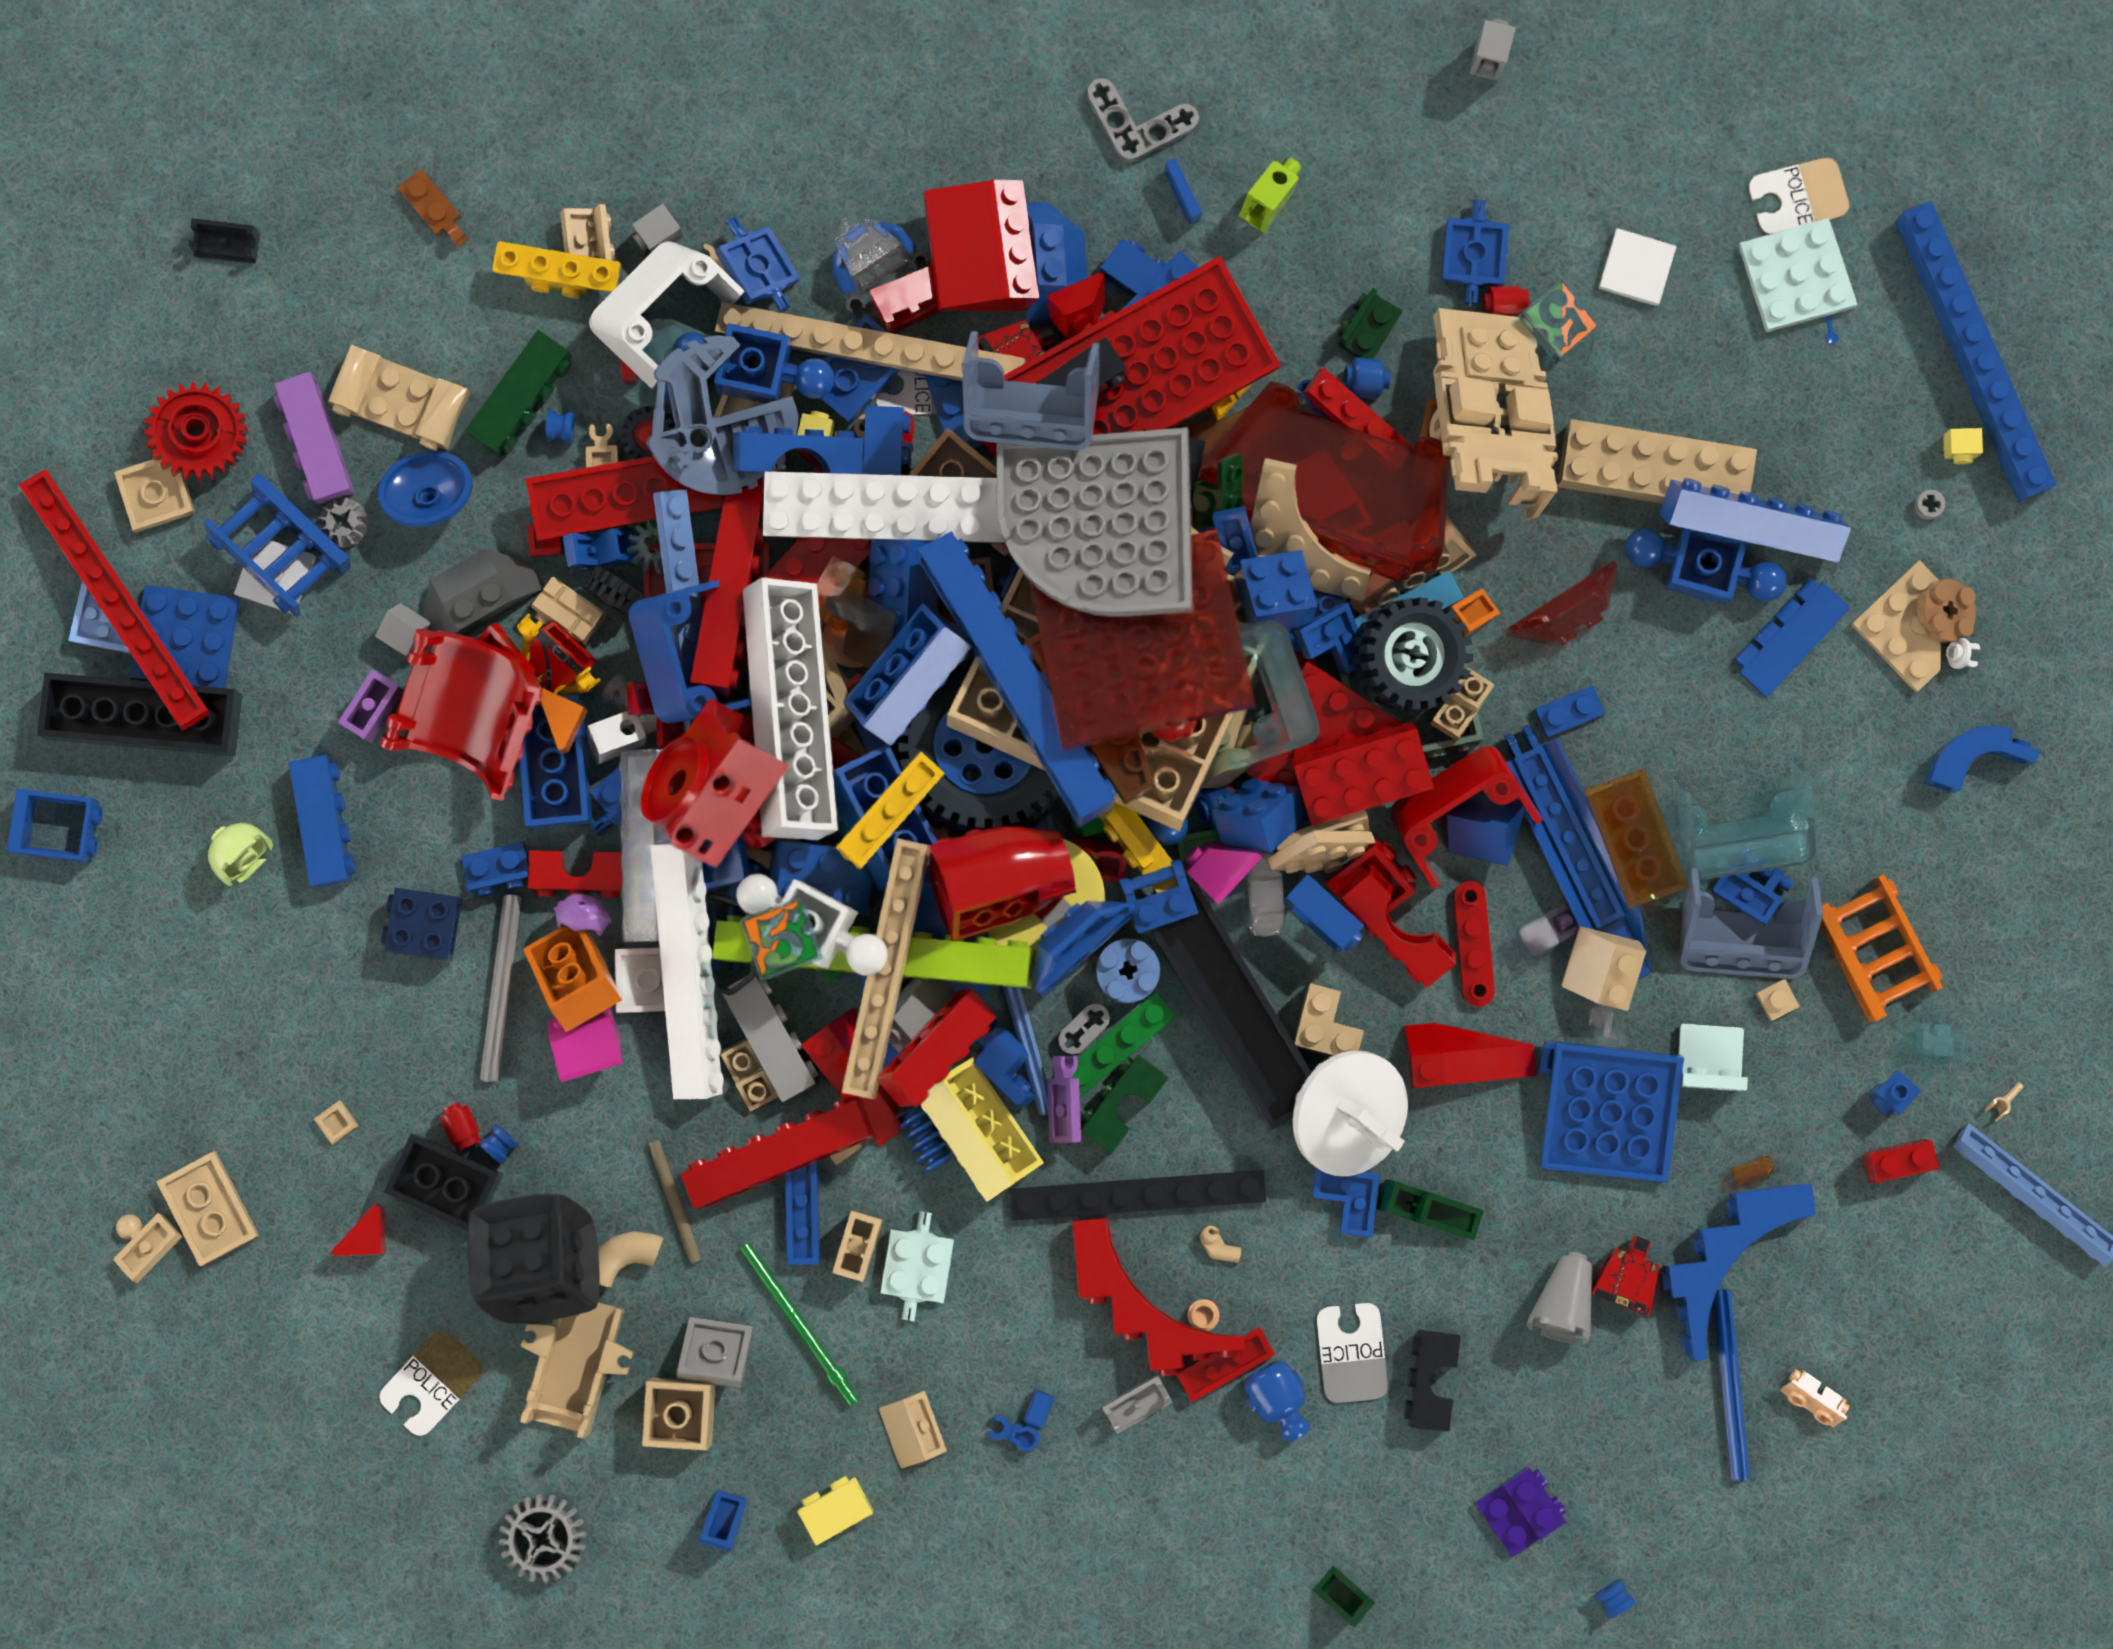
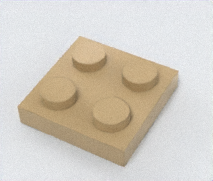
[114,459,195,533]

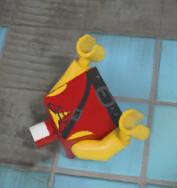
[517,614,601,696]

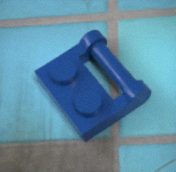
[1119,859,1198,934]

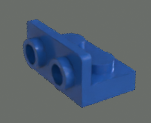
[461,841,529,897]

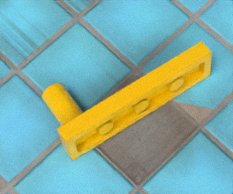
[835,752,945,869]

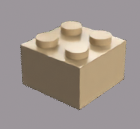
[642,1377,716,1450]

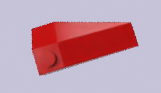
[802,1008,903,1147]
[1404,1023,1537,1089]

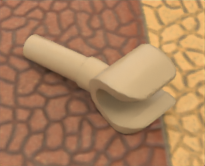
[1985,1082,2024,1121]

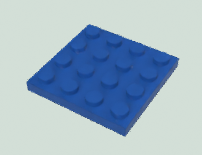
[1540,1041,1684,1183]

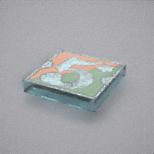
[1517,278,1601,364]
[740,897,823,981]

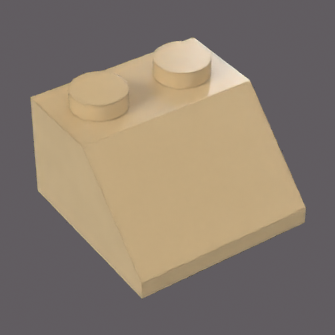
[1561,926,1646,1011]

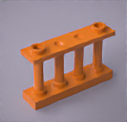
[1820,874,1943,1023]

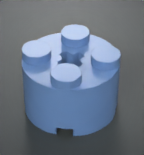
[1096,939,1160,1004]

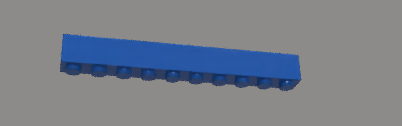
[1895,201,2057,503]
[917,531,1117,827]

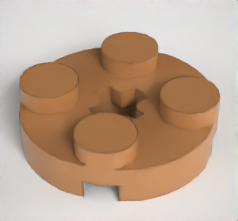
[1917,579,1976,643]

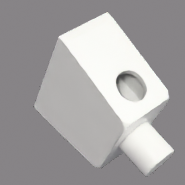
[586,711,656,765]

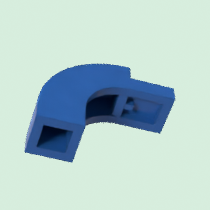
[1924,726,2040,793]

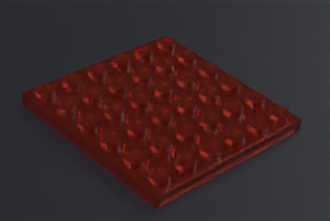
[1030,529,1256,751]

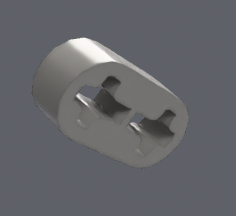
[1058,1004,1110,1055]

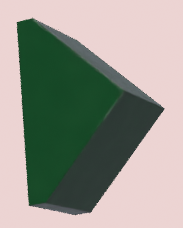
[1313,1566,1375,1628]

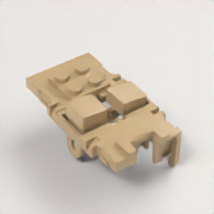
[1429,308,1558,520]

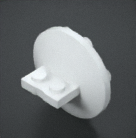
[1293,1050,1408,1176]

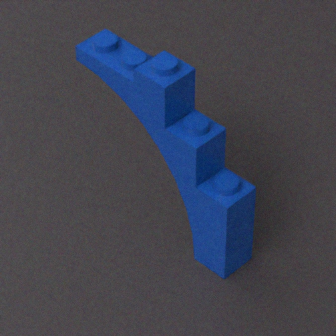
[1660,1183,1816,1361]

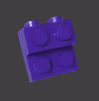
[1475,1466,1567,1557]

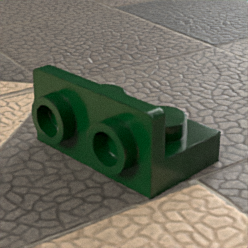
[1337,288,1403,359]

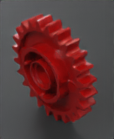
[144,382,248,482]

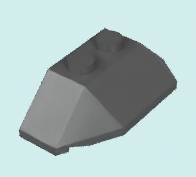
[422,549,544,636]

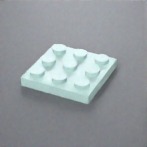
[1739,218,1857,333]

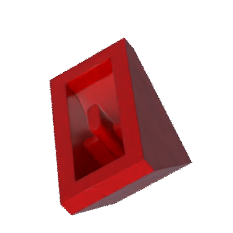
[331,1204,386,1256]

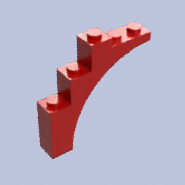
[1073,1218,1248,1376]

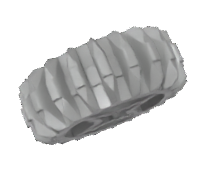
[498,1494,587,1583]

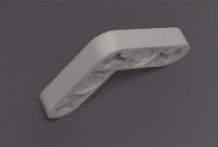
[1087,78,1199,162]

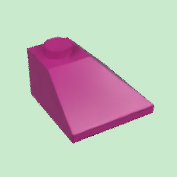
[1183,841,1262,904]

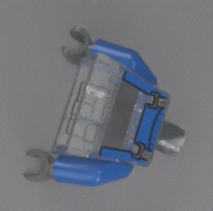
[832,217,930,315]

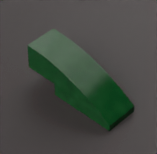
[1376,1179,1484,1241]

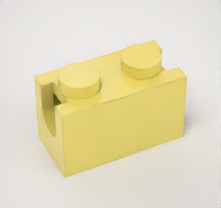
[797,1476,874,1545]

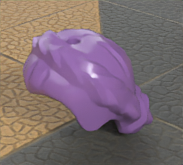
[554,894,611,936]

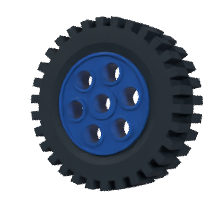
[898,664,1060,837]

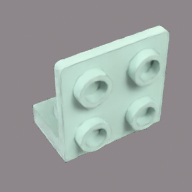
[1678,1024,1748,1091]

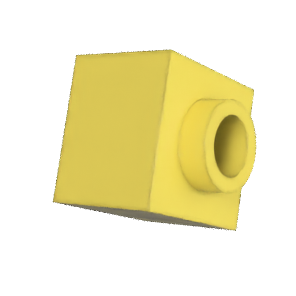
[797,411,835,437]
[1943,428,1983,464]

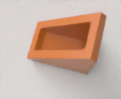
[1448,588,1500,637]
[541,688,588,754]

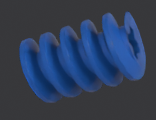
[895,1104,954,1174]

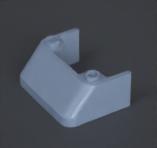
[962,331,1099,451]
[1679,868,1823,979]

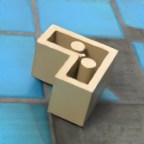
[1293,983,1364,1057]

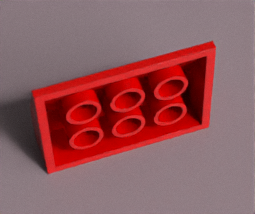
[923,180,1039,312]

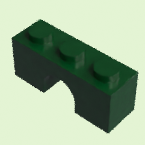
[1080,1055,1169,1154]

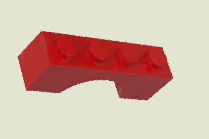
[1342,864,1456,988]

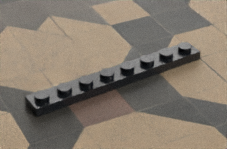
[1010,1170,1266,1221]

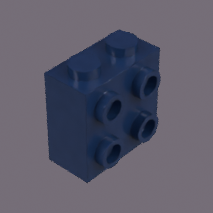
[381,887,463,962]

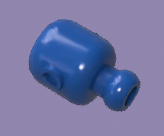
[1244,1360,1310,1443]

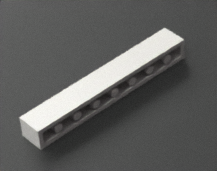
[650,842,723,1099]

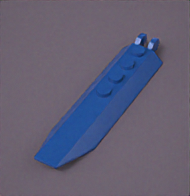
[1504,724,1651,979]

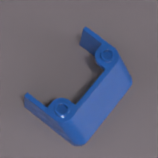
[629,579,751,724]

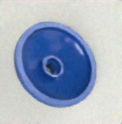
[378,451,473,527]

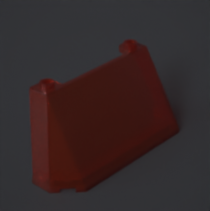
[1198,381,1449,582]

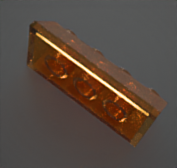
[1584,768,1689,909]

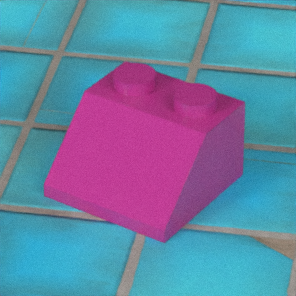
[548,1008,623,1082]

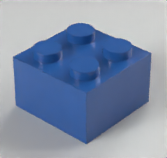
[1234,550,1318,634]
[1212,779,1308,853]

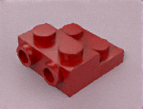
[1326,838,1417,924]

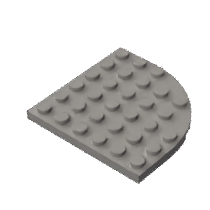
[997,428,1193,616]

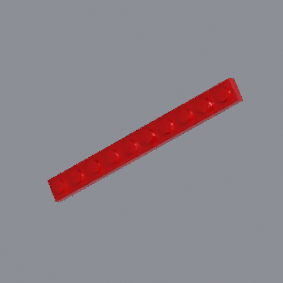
[18,469,210,731]

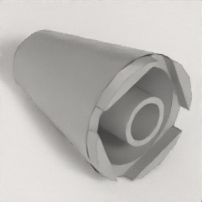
[1526,1252,1592,1344]

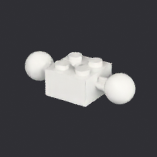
[736,874,888,975]

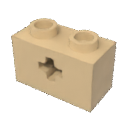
[832,1210,883,1282]

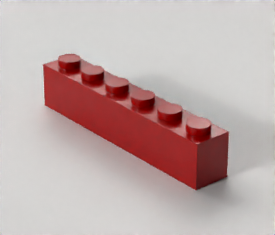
[680,1097,876,1210]

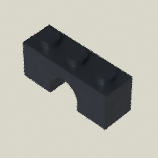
[1404,1329,1461,1432]

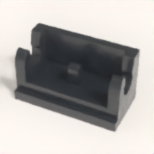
[189,218,260,264]

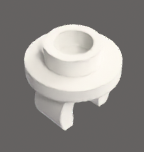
[1946,637,1980,669]

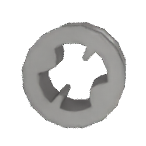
[1914,490,1945,520]

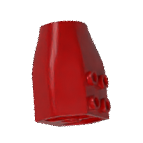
[928,827,1076,941]

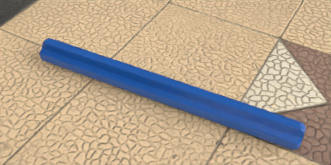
[1713,1289,1750,1481]

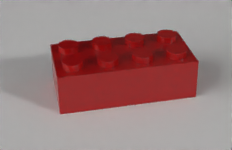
[1290,722,1434,826]

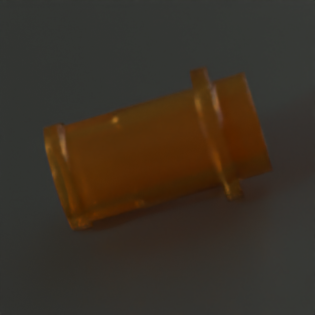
[1731,1155,1775,1186]

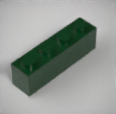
[465,330,572,457]

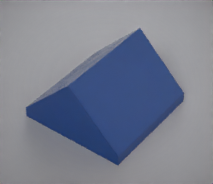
[1447,794,1525,867]

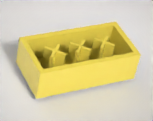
[921,1057,1044,1202]

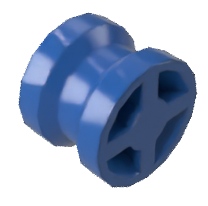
[546,411,575,444]
[479,1124,520,1164]
[1595,1579,1636,1619]

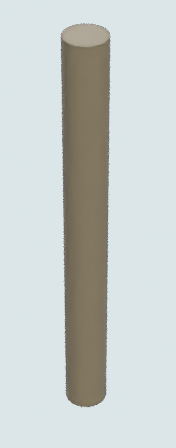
[648,1140,702,1264]

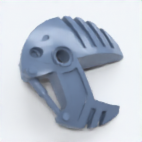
[646,336,798,495]

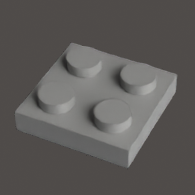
[677,1317,753,1388]

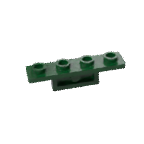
[1193,452,1244,576]

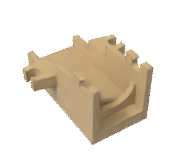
[520,1302,634,1438]

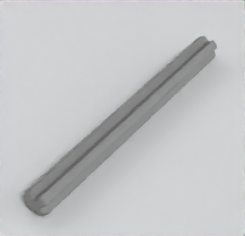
[480,894,521,1083]

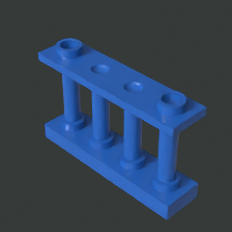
[204,473,351,618]

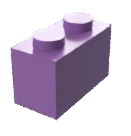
[338,669,404,743]

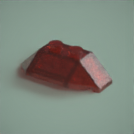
[1505,560,1617,646]

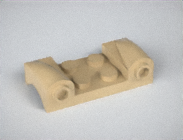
[328,345,471,451]

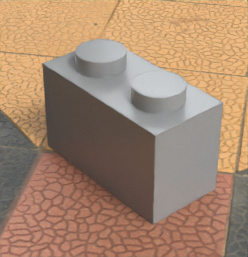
[1469,19,1516,81]

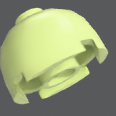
[208,823,273,886]

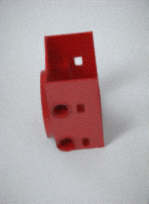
[640,698,789,868]

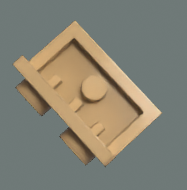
[560,204,615,261]

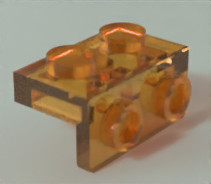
[817,556,870,634]

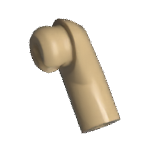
[1200,1226,1241,1263]

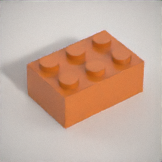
[523,925,622,1032]

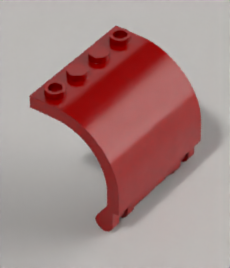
[380,629,542,801]

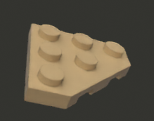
[1850,560,1941,693]

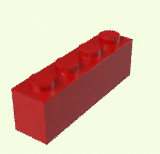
[876,988,996,1107]

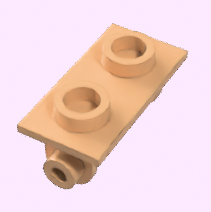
[1780,1369,1849,1427]

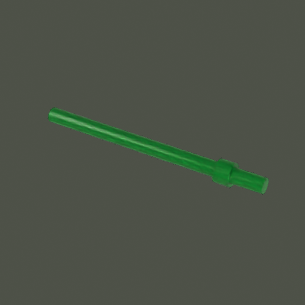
[739,1242,860,1407]

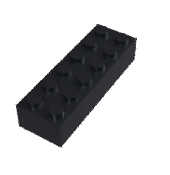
[37,672,242,756]

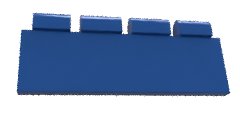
[1734,578,1850,698]

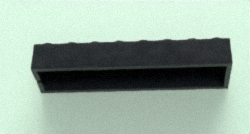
[1149,879,1312,1131]

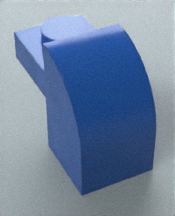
[563,529,638,571]

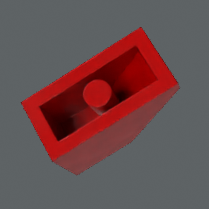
[1047,272,1107,339]

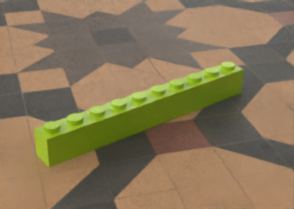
[713,916,1036,989]

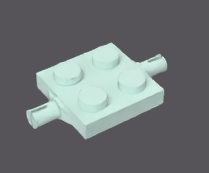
[880,1211,954,1321]

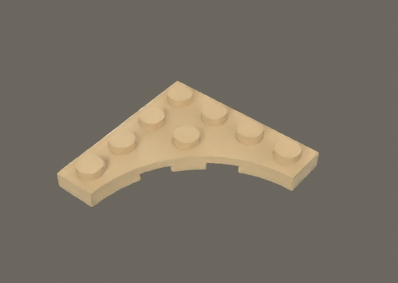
[1250,458,1371,601]

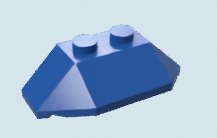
[1025,202,1088,325]
[1036,901,1138,998]

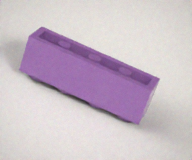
[273,372,355,506]

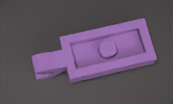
[1047,1056,1081,1143]

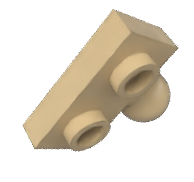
[113,1213,183,1283]

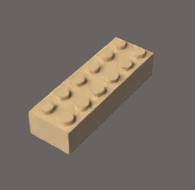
[1557,419,1757,504]

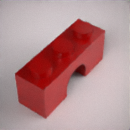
[528,851,628,899]

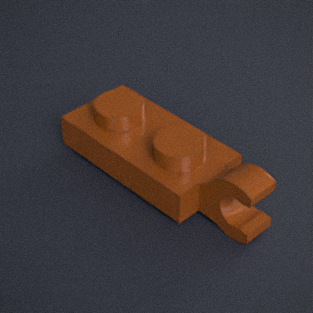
[397,169,468,248]

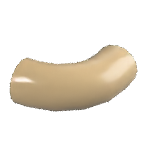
[598,1231,664,1287]

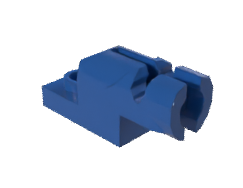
[973,1018,1036,1106]

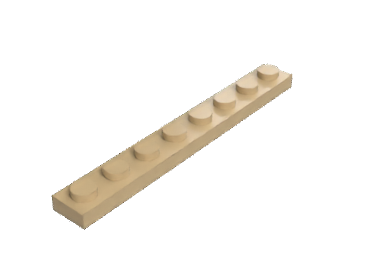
[842,839,929,1099]

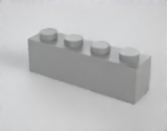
[723,974,819,1103]

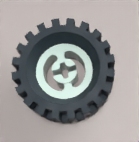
[1352,597,1473,711]

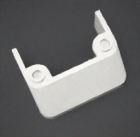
[589,242,744,389]

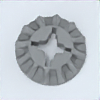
[317,497,368,548]

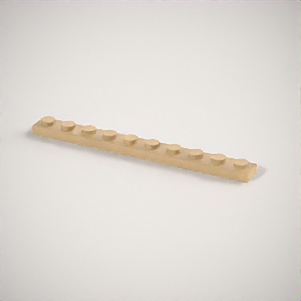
[715,302,1026,381]

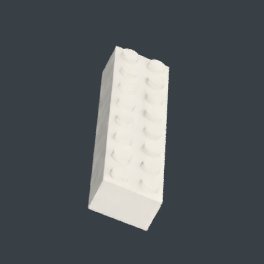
[763,472,1006,544]
[743,578,838,840]

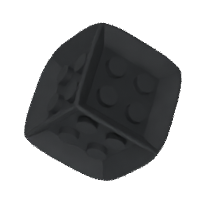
[467,1194,600,1324]

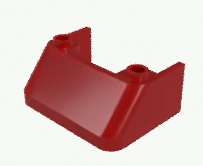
[1391,746,1544,889]

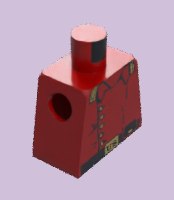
[978,320,1057,362]
[1591,1235,1659,1316]

